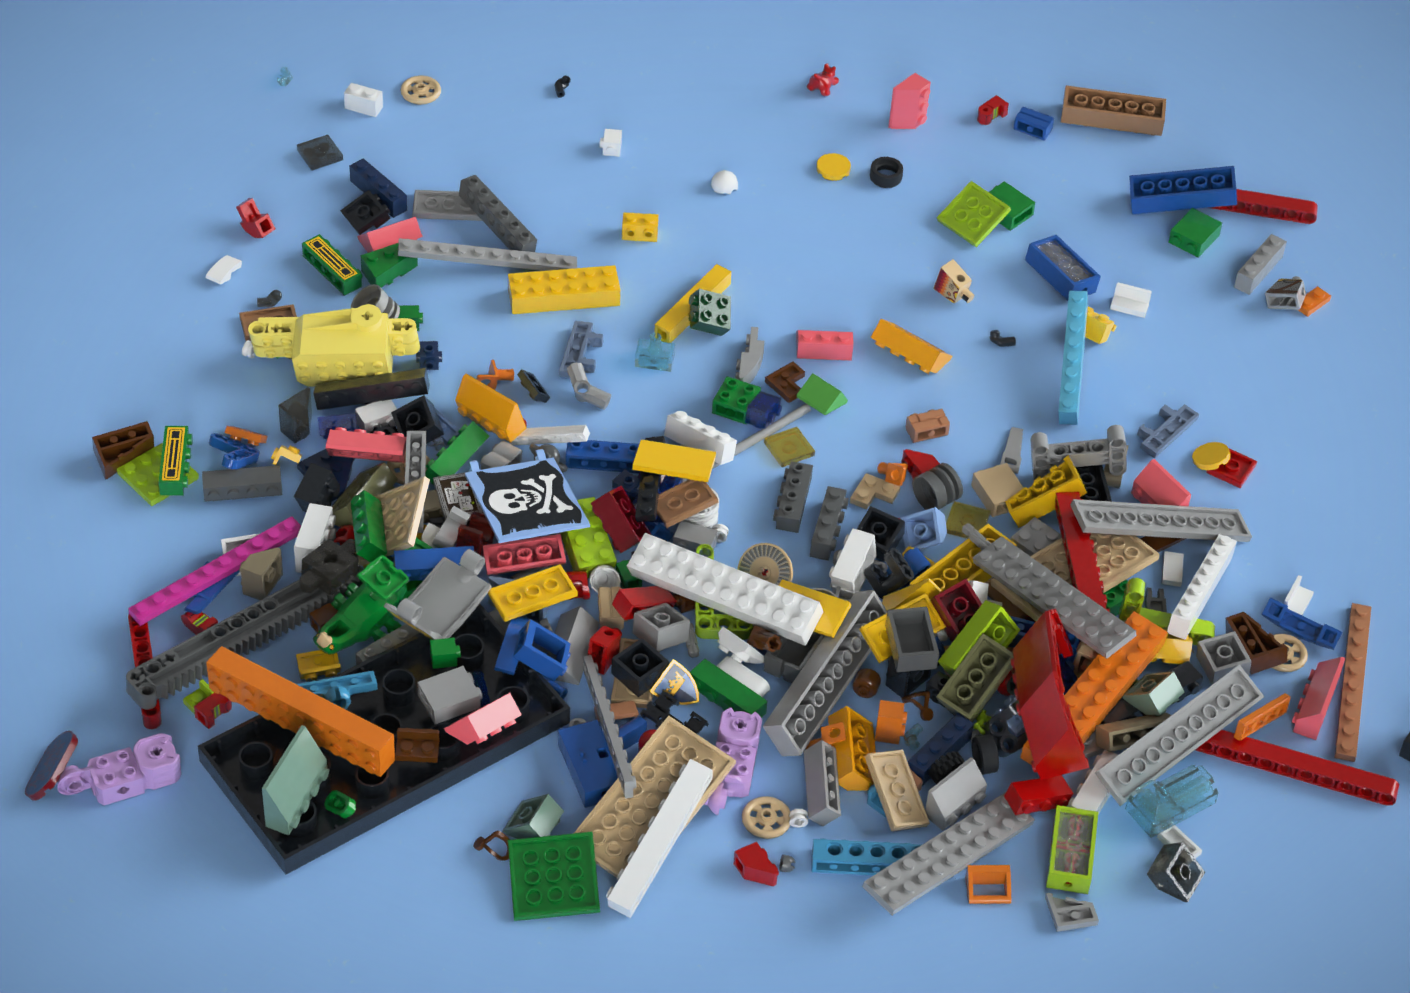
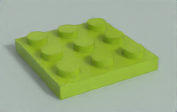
[937,181,1011,248]
[117,442,199,506]

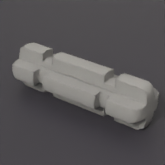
[962,523,991,550]
[686,623,700,658]

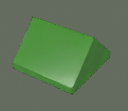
[796,373,848,415]

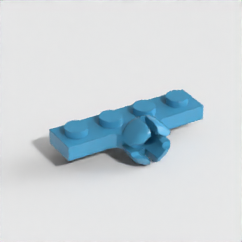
[297,671,378,710]

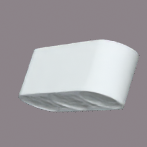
[716,656,770,697]

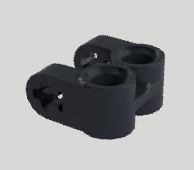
[982,704,1028,757]

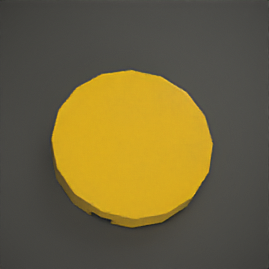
[816,153,851,181]
[1192,442,1230,470]

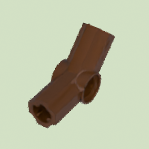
[747,625,782,653]

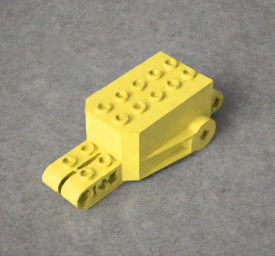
[248,304,420,387]

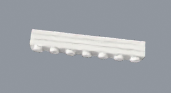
[510,425,590,445]

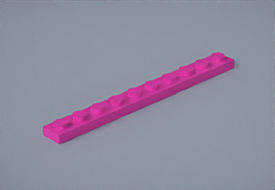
[128,516,301,626]

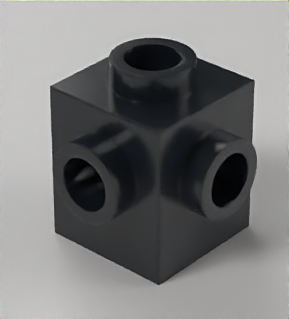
[926,671,950,707]

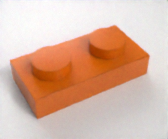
[1298,286,1331,317]
[225,426,268,446]

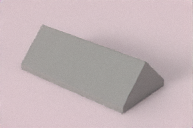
[547,606,599,685]

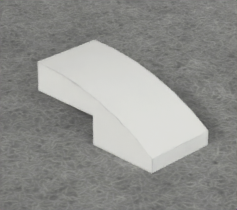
[206,255,242,284]

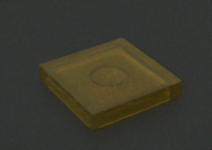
[764,427,815,467]
[946,501,991,539]

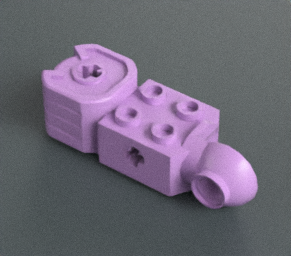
[704,708,762,815]
[57,733,181,806]

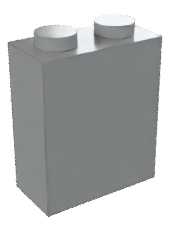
[418,666,482,724]

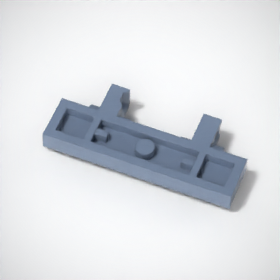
[559,321,604,378]
[1137,404,1199,458]

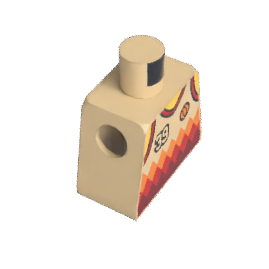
[933,259,975,303]

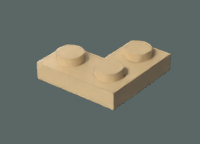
[850,473,900,509]

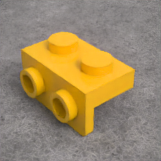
[271,445,302,465]
[296,650,341,681]

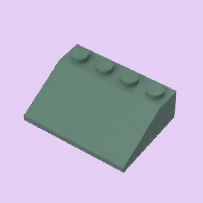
[262,725,329,835]

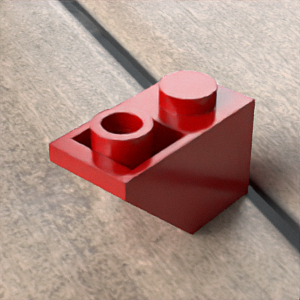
[901,449,940,479]
[733,842,779,886]

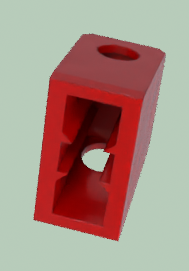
[588,626,622,675]

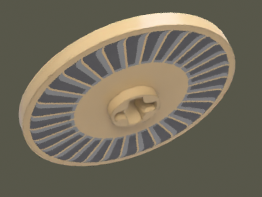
[738,543,793,585]

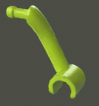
[974,709,992,735]

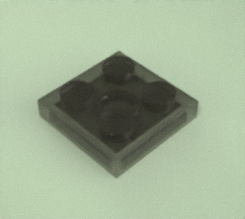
[297,135,343,171]

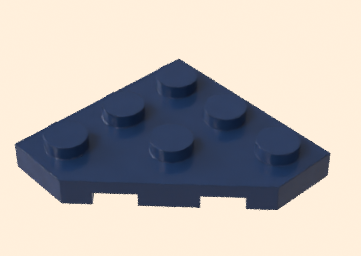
[297,449,355,501]

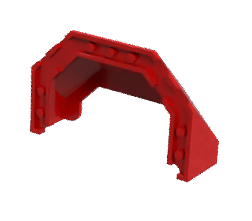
[1011,608,1089,780]

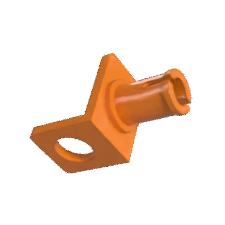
[476,360,514,390]
[877,462,908,486]
[805,722,846,750]

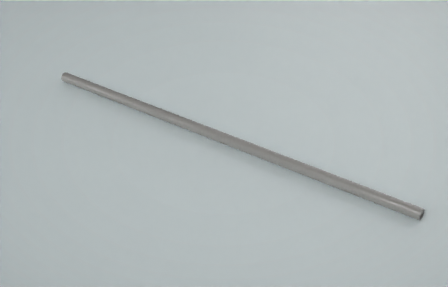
[510,404,811,580]

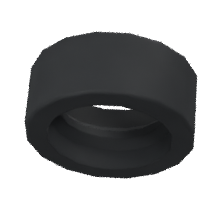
[870,157,903,188]
[971,734,999,775]

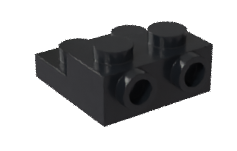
[340,190,391,235]

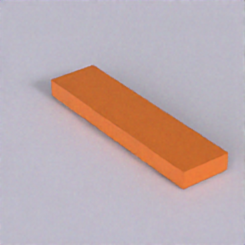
[1234,693,1291,741]

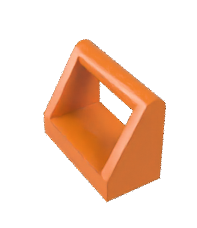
[965,865,1011,904]

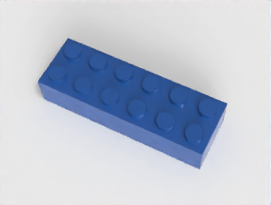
[1129,166,1237,214]

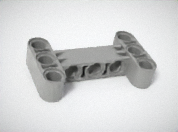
[1030,425,1127,480]

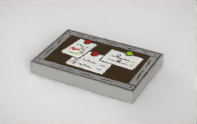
[433,472,484,521]

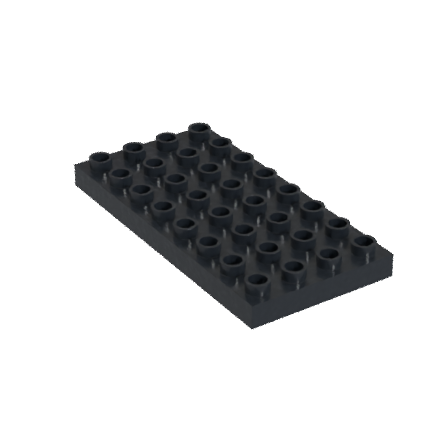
[198,604,570,875]

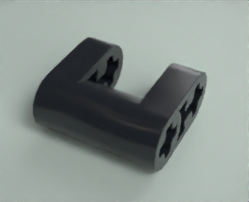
[864,548,914,599]

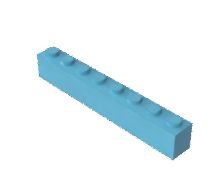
[1058,291,1088,425]

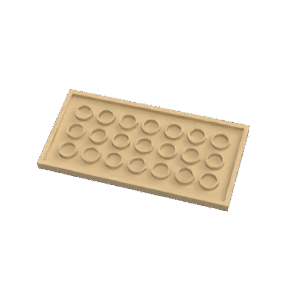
[991,533,1160,621]
[574,715,736,878]

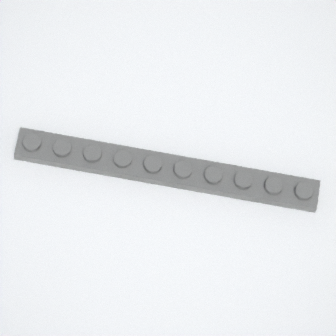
[398,238,577,271]
[583,655,637,799]

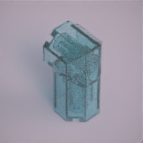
[1125,765,1218,838]

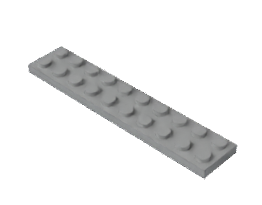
[1070,499,1252,542]
[972,536,1137,659]
[1095,664,1264,806]
[862,792,1035,915]

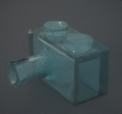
[635,333,675,372]

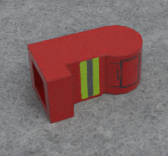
[977,95,1009,125]
[181,612,218,635]
[194,693,232,729]

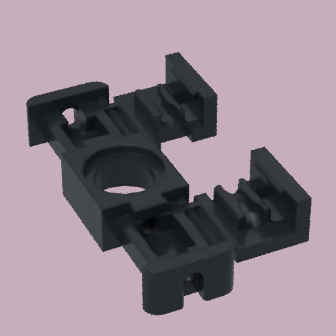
[640,691,709,735]

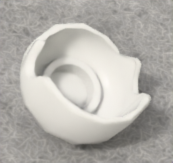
[711,170,738,195]
[589,565,621,593]

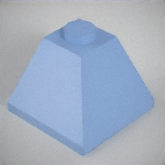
[900,507,947,550]

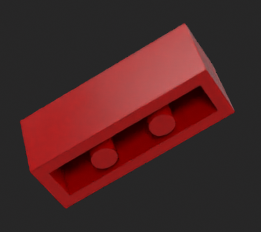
[612,586,677,620]
[1004,775,1074,815]

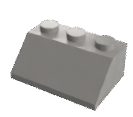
[925,757,987,831]

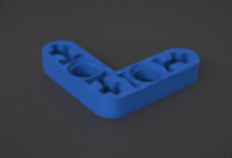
[209,433,260,469]

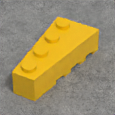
[1005,455,1087,528]

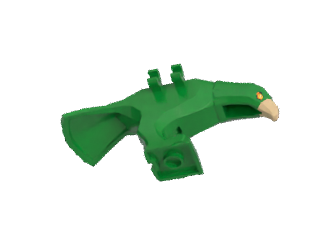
[313,537,433,654]

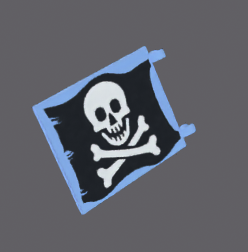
[465,449,590,543]

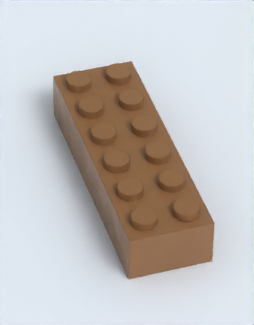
[1061,85,1166,136]

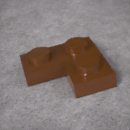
[765,361,805,403]

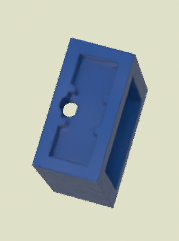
[513,619,571,681]

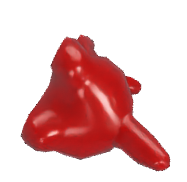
[807,63,839,96]

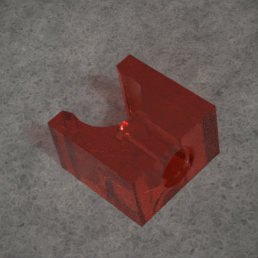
[456,511,494,557]

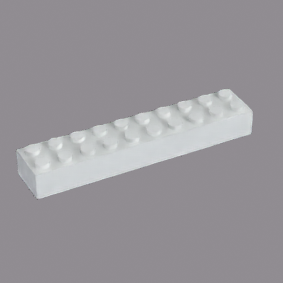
[627,533,823,646]

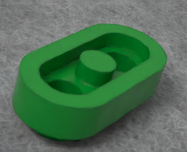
[325,790,356,818]

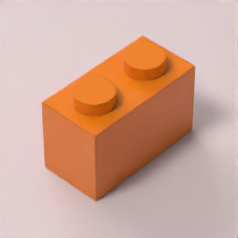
[875,700,907,744]

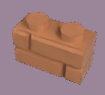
[906,409,950,443]

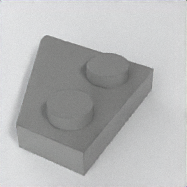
[1045,893,1099,932]

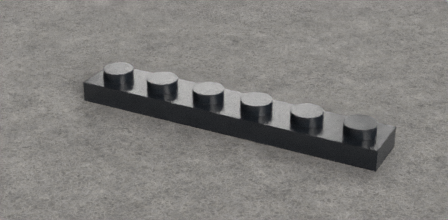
[635,436,665,522]

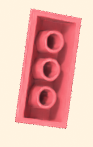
[325,427,407,463]
[483,534,566,576]
[1292,657,1345,740]

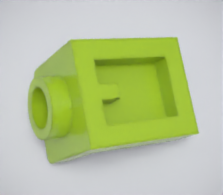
[183,679,214,714]

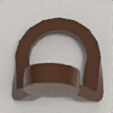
[901,691,934,721]
[473,831,510,861]

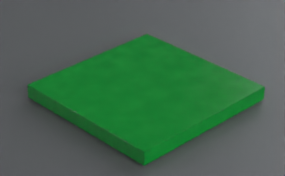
[508,832,600,921]

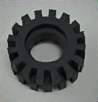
[929,751,965,784]

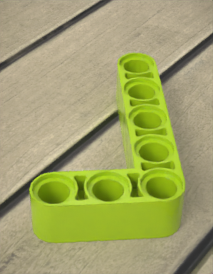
[695,544,753,640]
[1119,578,1215,646]

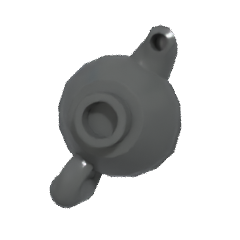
[529,443,568,473]

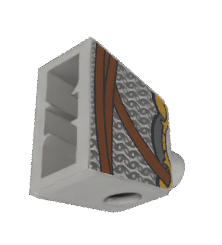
[1265,276,1306,310]

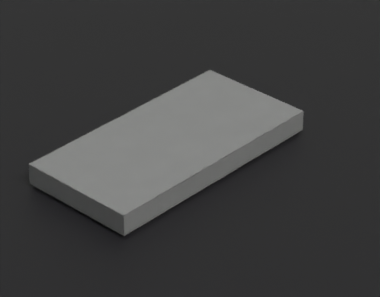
[412,190,482,221]

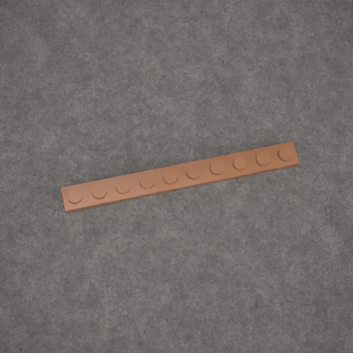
[1334,603,1371,762]

